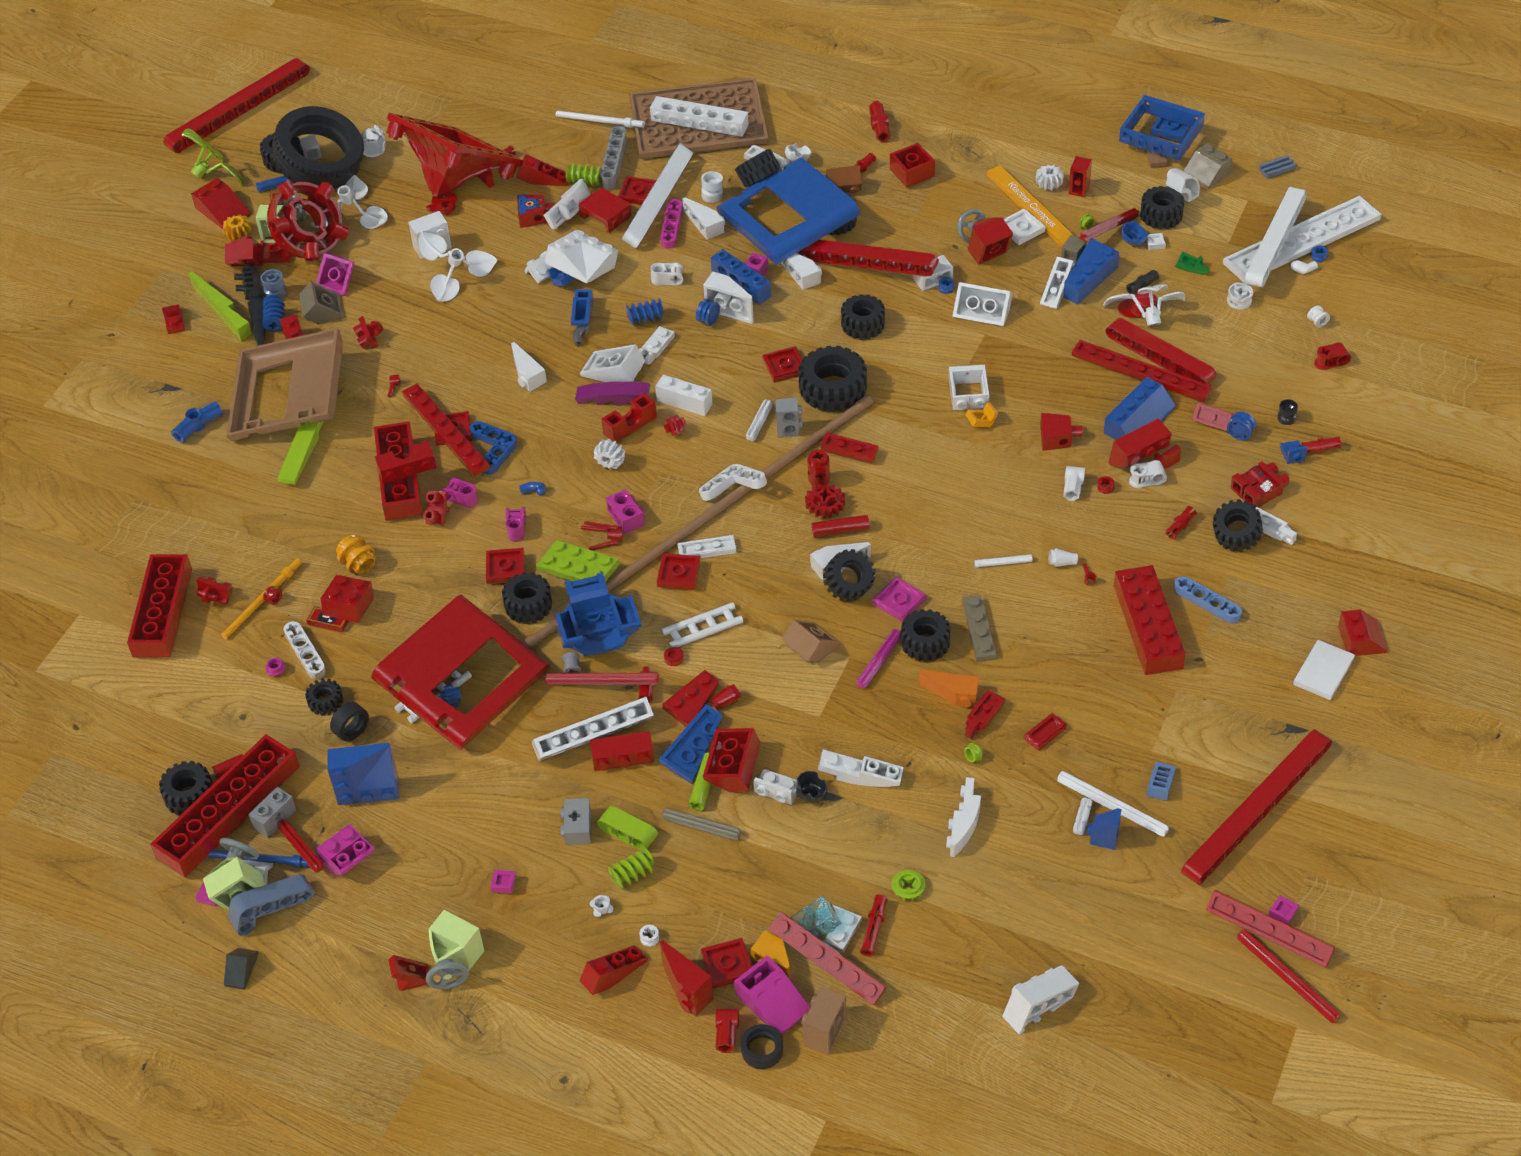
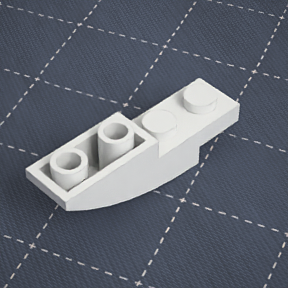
[543,179,591,229]
[818,749,904,787]
[946,777,981,857]

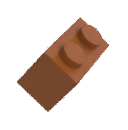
[826,165,862,193]

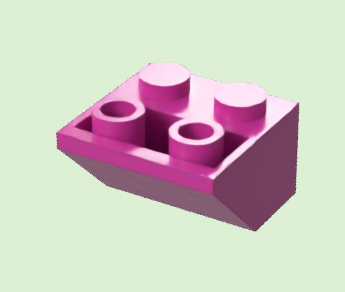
[316,824,375,875]

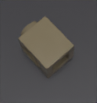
[1061,235,1087,264]

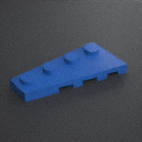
[659,704,723,784]

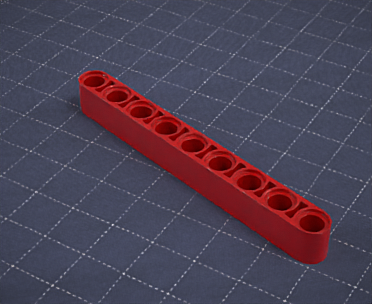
[797,239,939,276]

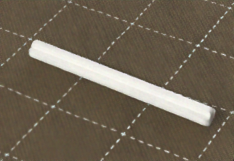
[1057,771,1169,837]

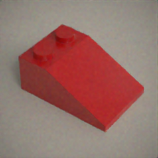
[191,177,251,229]
[660,940,714,1016]

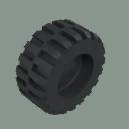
[798,345,867,412]

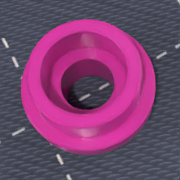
[266,658,286,676]

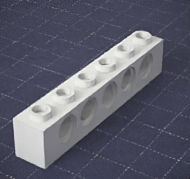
[650,96,749,137]
[532,697,654,761]

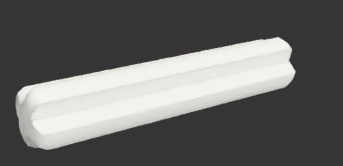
[746,399,773,442]

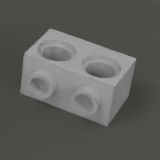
[775,398,803,438]

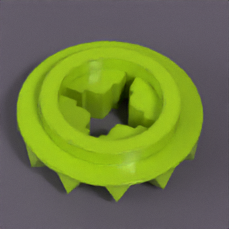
[891,870,925,901]

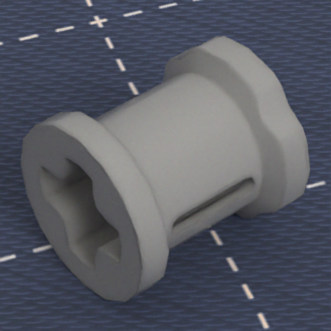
[562,652,581,673]

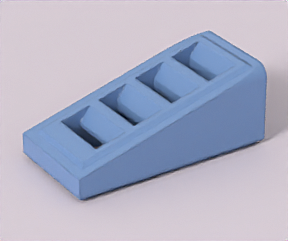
[1147,762,1176,801]

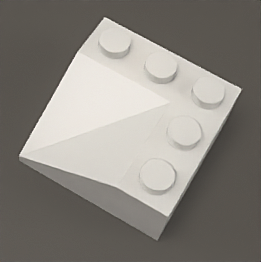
[545,230,618,283]

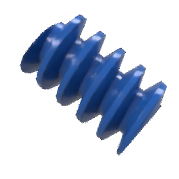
[263,294,285,332]
[626,298,663,326]

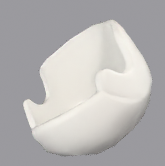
[785,143,812,162]

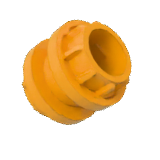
[336,535,376,575]

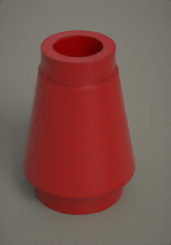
[711,684,741,710]

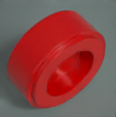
[664,647,684,667]

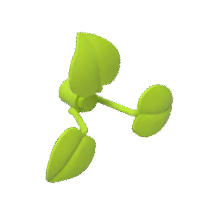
[182,129,244,187]

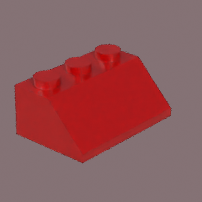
[1108,418,1172,467]
[703,728,761,792]

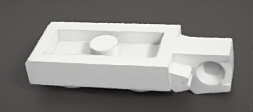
[1244,507,1297,545]

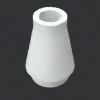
[1048,548,1078,567]

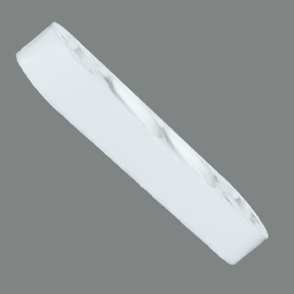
[284,621,326,679]

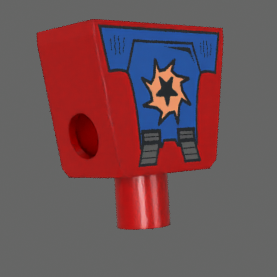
[517,194,555,228]

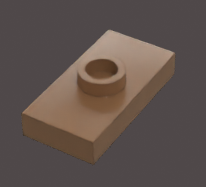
[1145,150,1167,168]

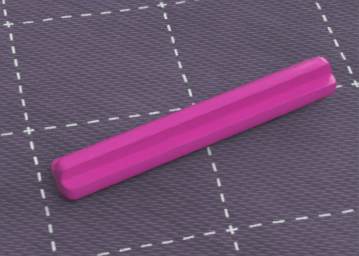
[856,629,901,689]

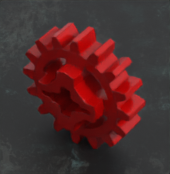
[805,483,845,519]

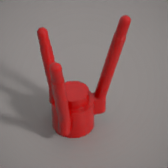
[581,521,623,550]

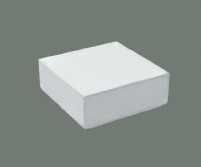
[1145,233,1166,250]

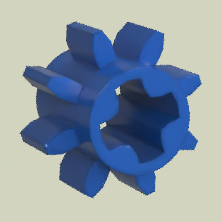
[439,684,462,708]

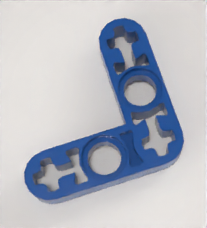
[470,421,517,475]

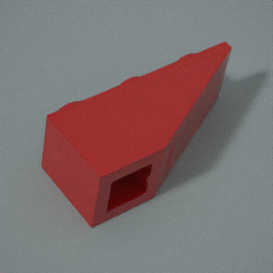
[515,154,568,186]
[579,945,648,995]

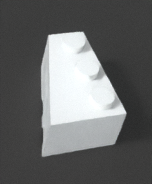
[1002,965,1079,1035]

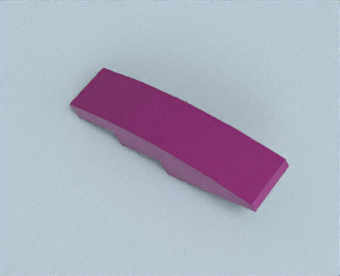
[575,382,651,406]

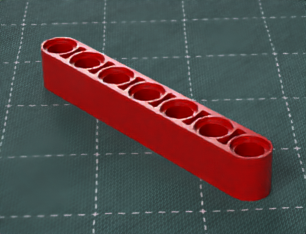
[1105,318,1217,384]

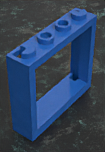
[1119,95,1205,161]

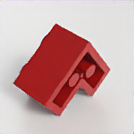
[225,236,263,267]

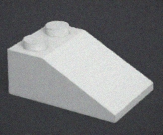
[703,272,754,324]
[580,344,645,382]

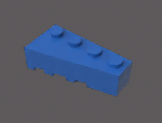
[1064,238,1119,305]

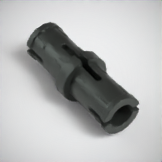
[1126,270,1159,294]

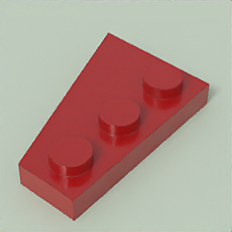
[662,670,719,727]

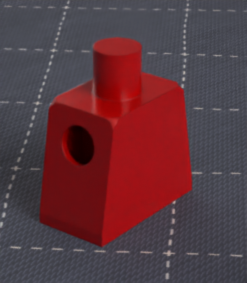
[1040,413,1083,451]

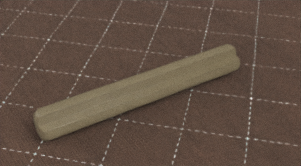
[662,808,741,840]

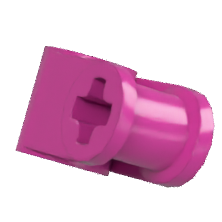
[442,478,478,507]
[506,507,526,542]

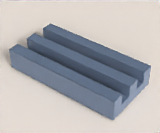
[1259,155,1297,179]

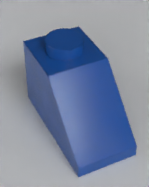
[1087,808,1122,850]

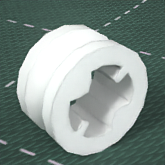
[639,925,659,947]

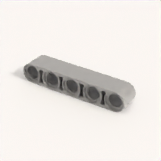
[601,126,627,191]

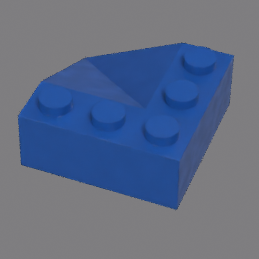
[327,743,399,805]

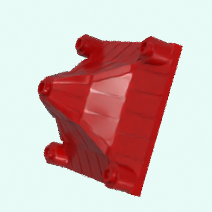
[386,112,523,197]

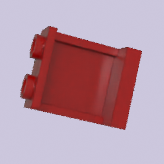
[579,187,632,233]

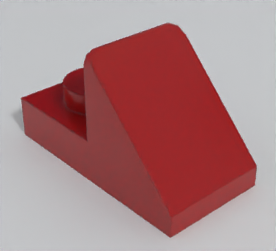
[162,304,185,334]
[388,955,429,991]

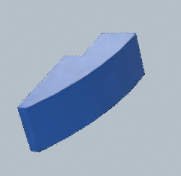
[571,289,593,326]

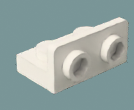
[753,769,797,805]

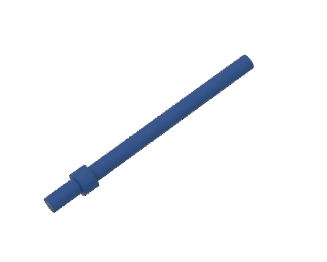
[207,850,310,868]

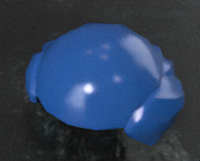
[1122,221,1148,245]

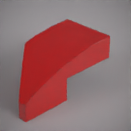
[1154,445,1181,469]

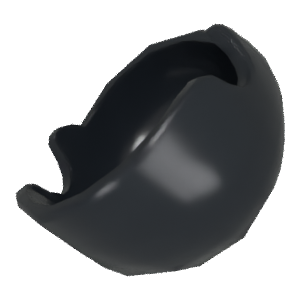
[796,771,827,803]

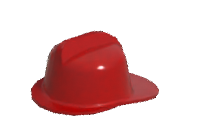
[1118,293,1158,318]

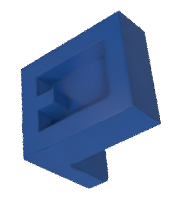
[547,267,576,286]
[1280,440,1307,464]

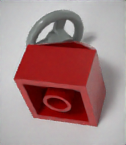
[957,209,1013,265]

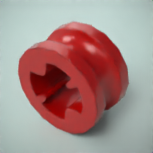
[1097,476,1114,494]
[263,586,282,605]

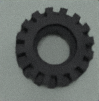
[305,678,343,716]

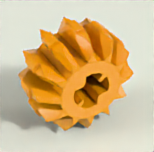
[223,214,252,240]

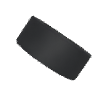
[330,702,369,742]
[741,1024,783,1069]

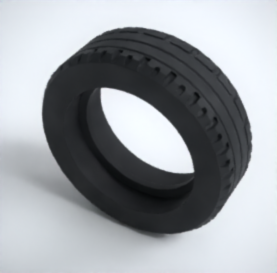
[272,106,364,189]

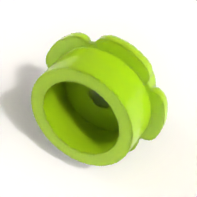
[1079,214,1095,230]
[964,743,983,762]

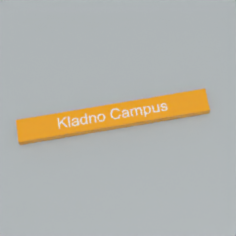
[987,165,1075,248]

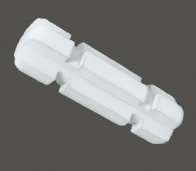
[1073,798,1092,835]

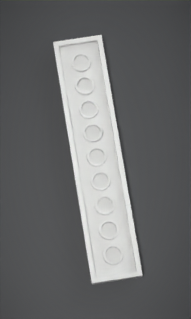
[1223,196,1382,283]

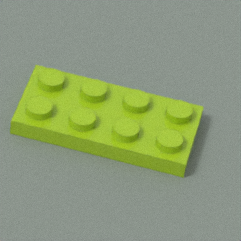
[536,540,620,582]

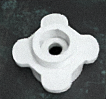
[590,895,614,917]

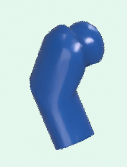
[519,482,546,495]

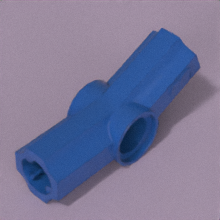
[171,402,223,443]

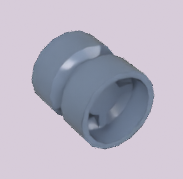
[260,269,287,300]

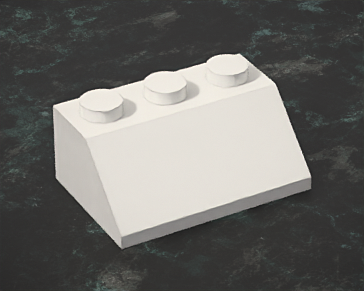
[952,282,1013,326]

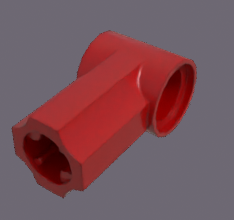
[715,1009,739,1053]

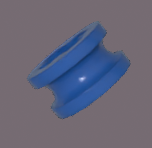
[1311,245,1328,262]
[938,277,954,294]

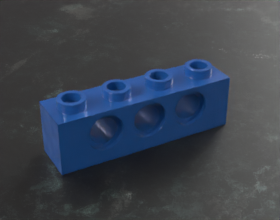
[711,249,771,305]

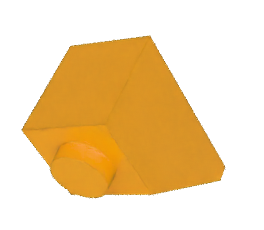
[751,930,790,978]

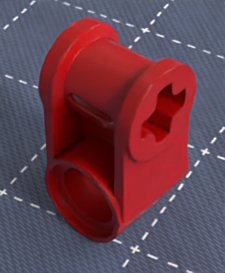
[1314,342,1351,370]

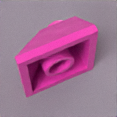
[316,253,354,295]

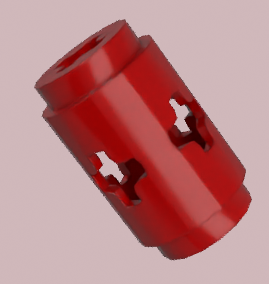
[807,449,830,488]

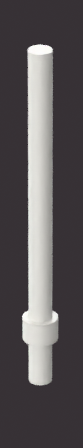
[556,111,645,128]

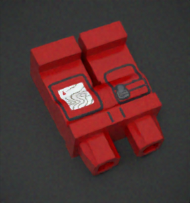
[1231,461,1290,508]

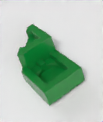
[1175,252,1209,274]

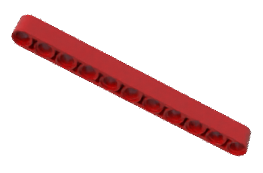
[163,58,310,153]
[1181,729,1332,885]

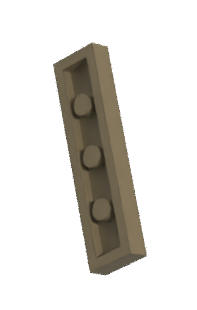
[962,595,996,662]

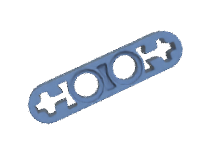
[1174,576,1242,623]

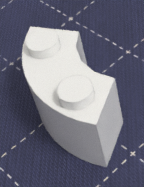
[1166,168,1200,202]

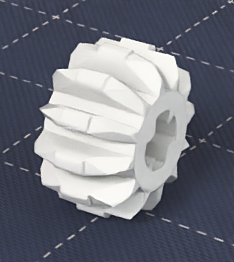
[1036,164,1064,191]
[594,439,625,470]

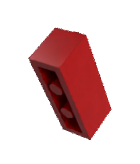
[590,731,655,771]

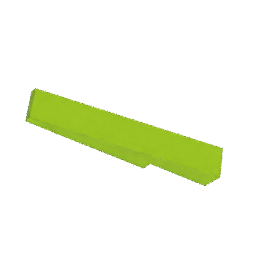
[188,271,252,341]
[277,421,324,484]

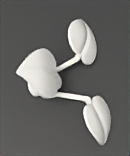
[311,175,388,229]
[418,231,497,302]
[1103,284,1185,327]

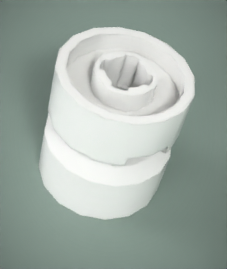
[701,171,723,203]

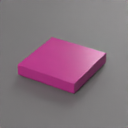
[872,577,927,622]

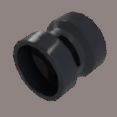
[1277,399,1298,425]

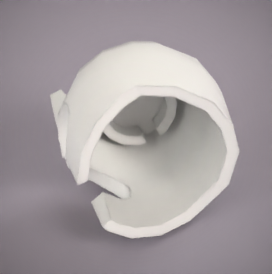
[361,125,386,157]

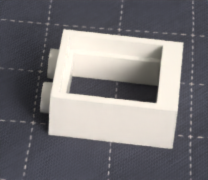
[949,365,989,410]

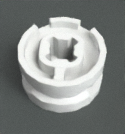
[1227,283,1253,309]

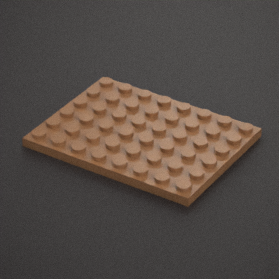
[629,78,769,159]

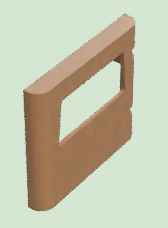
[226,328,343,441]

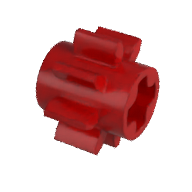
[663,414,687,436]

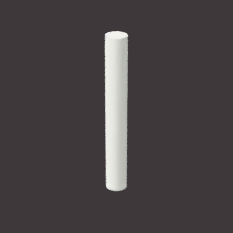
[974,554,1032,568]

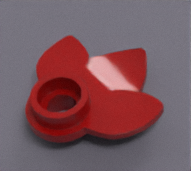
[426,192,457,215]

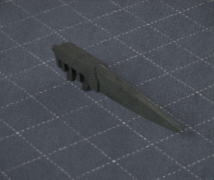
[234,264,265,346]

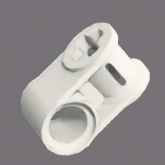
[651,262,683,286]
[1129,460,1167,488]

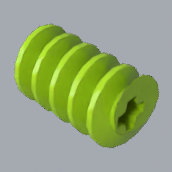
[566,163,602,187]
[607,847,654,889]

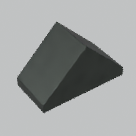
[224,948,259,990]

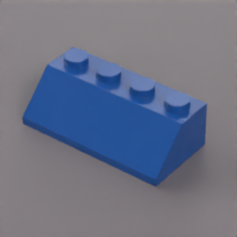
[1104,377,1176,440]

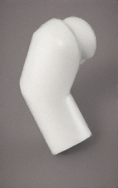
[1290,260,1318,274]

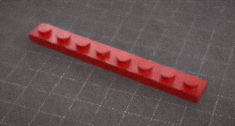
[1072,340,1212,402]
[402,383,490,477]

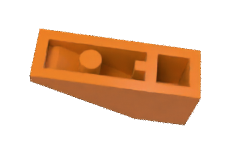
[919,669,979,707]

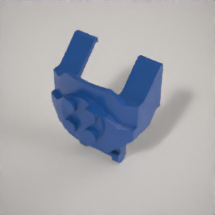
[555,572,642,656]

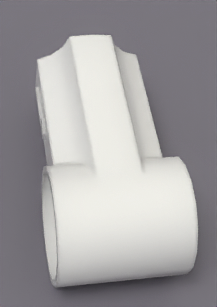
[1063,466,1085,501]

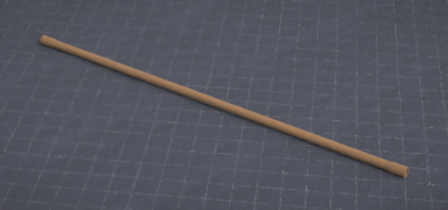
[522,395,873,649]

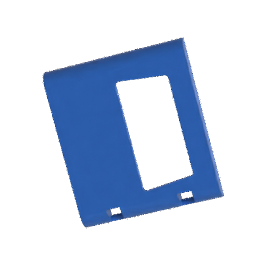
[717,157,861,265]

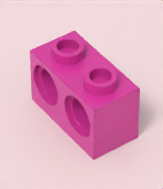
[606,489,645,534]

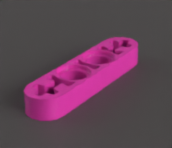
[661,199,683,249]

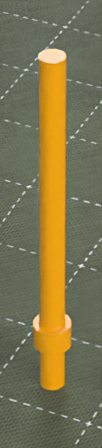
[221,558,302,639]

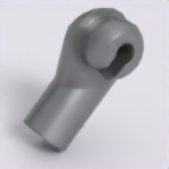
[572,325,589,347]

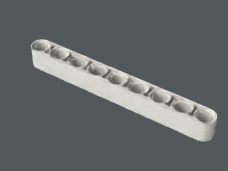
[621,143,694,249]
[1245,187,1307,288]

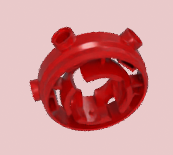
[267,179,349,261]

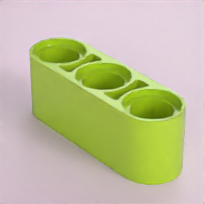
[597,806,658,851]

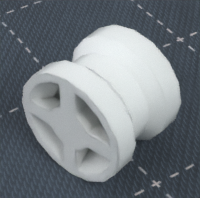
[1307,305,1330,328]

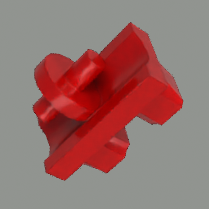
[353,316,383,349]
[424,490,449,525]
[196,577,232,605]

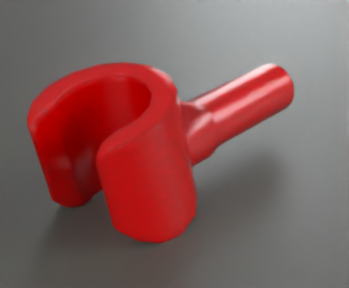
[387,374,401,398]
[1082,563,1097,585]

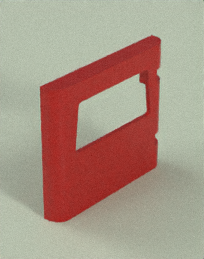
[371,595,550,750]

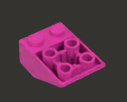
[734,956,810,1035]

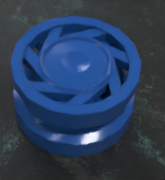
[696,298,720,326]
[1227,411,1257,441]

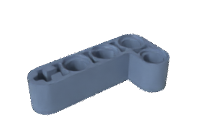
[228,874,315,936]

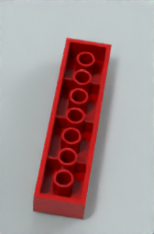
[150,734,300,878]

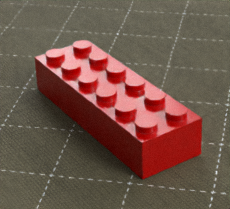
[374,421,423,521]
[127,554,192,657]
[1114,565,1186,675]

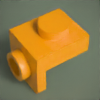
[965,402,998,427]

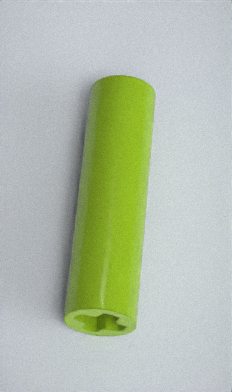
[688,752,712,811]

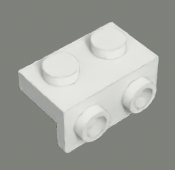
[524,251,552,284]

